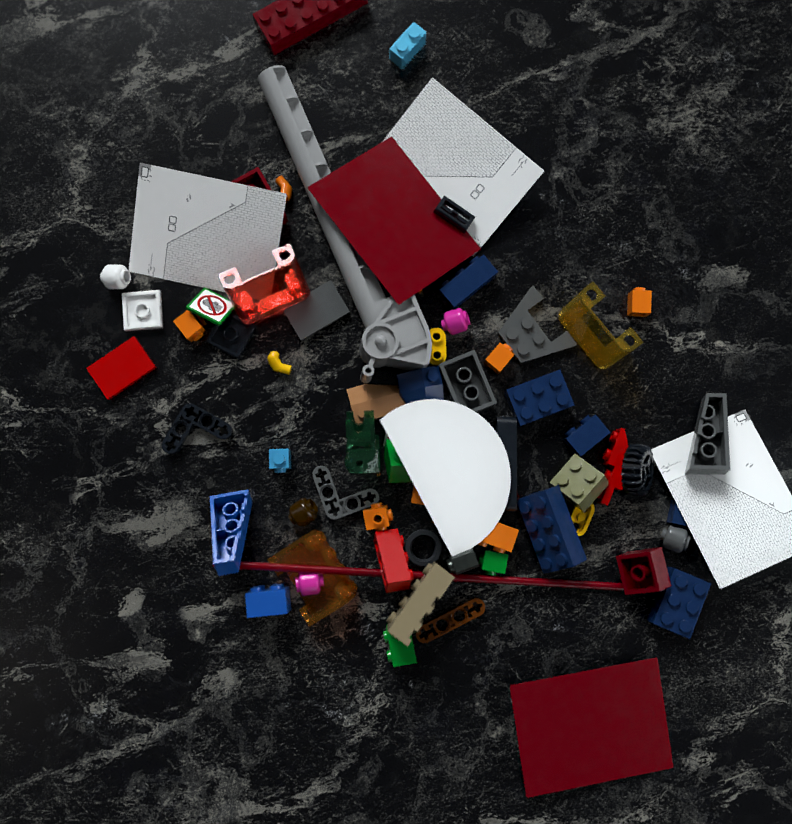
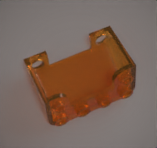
[267,529,357,627]

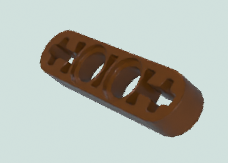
[416,598,485,643]

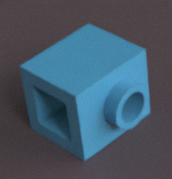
[269,449,291,473]

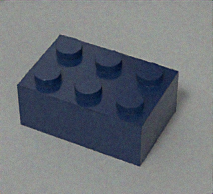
[504,370,574,428]
[647,567,711,639]

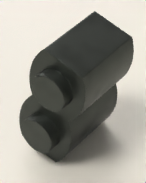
[446,548,479,575]

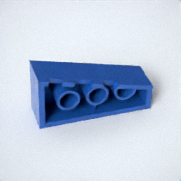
[210,489,253,576]

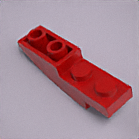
[597,428,628,506]

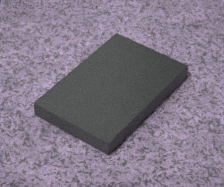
[282,280,350,341]

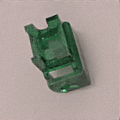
[345,410,381,477]

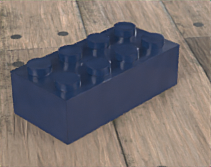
[517,485,587,574]

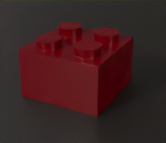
[616,547,671,595]

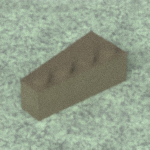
[386,562,455,646]

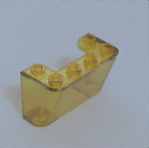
[558,282,643,369]

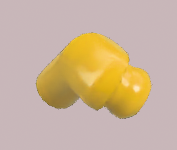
[267,351,292,375]

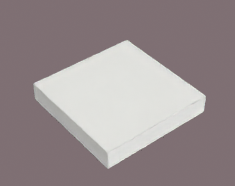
[122,290,163,331]

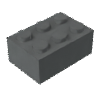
[438,350,497,413]

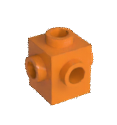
[363,502,393,531]

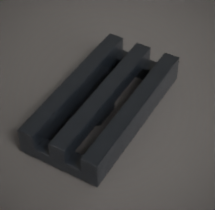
[433,195,475,233]

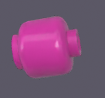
[441,308,470,335]
[295,573,324,596]

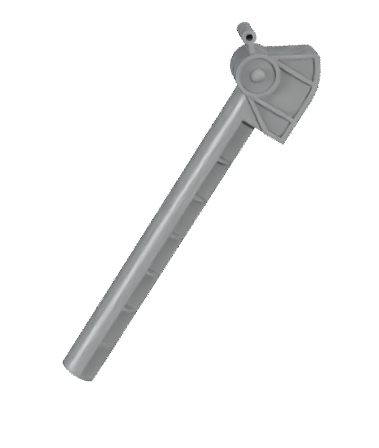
[258,65,432,383]

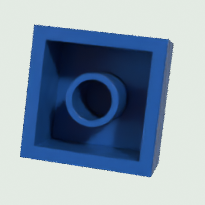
[245,583,291,618]

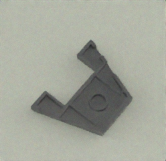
[498,286,577,364]

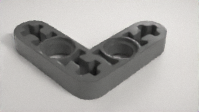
[312,466,379,519]

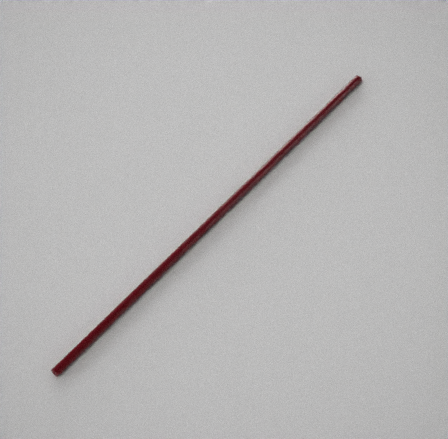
[213,561,624,591]

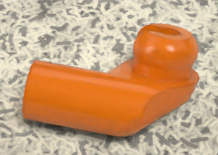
[275,176,293,203]

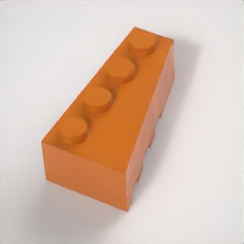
[431,520,519,554]

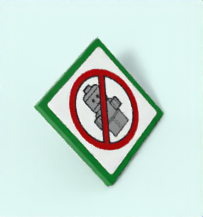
[185,287,238,326]

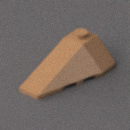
[346,384,406,426]

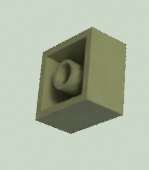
[550,454,609,512]

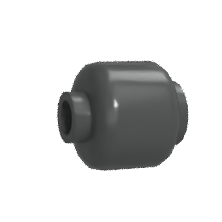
[660,525,691,553]

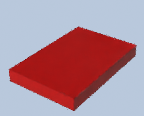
[86,336,157,400]

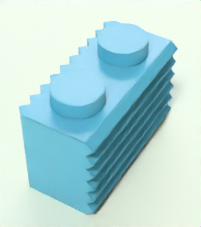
[389,22,426,69]

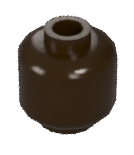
[289,498,318,527]

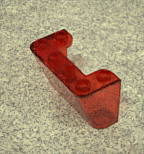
[218,243,310,324]

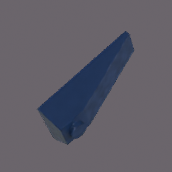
[396,366,444,404]

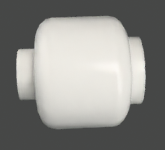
[100,265,131,289]

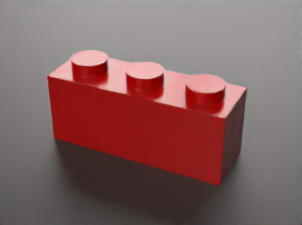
[373,528,413,593]

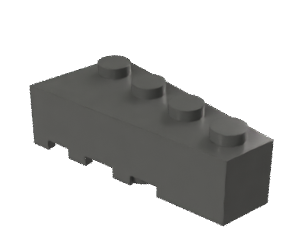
[685,393,730,475]

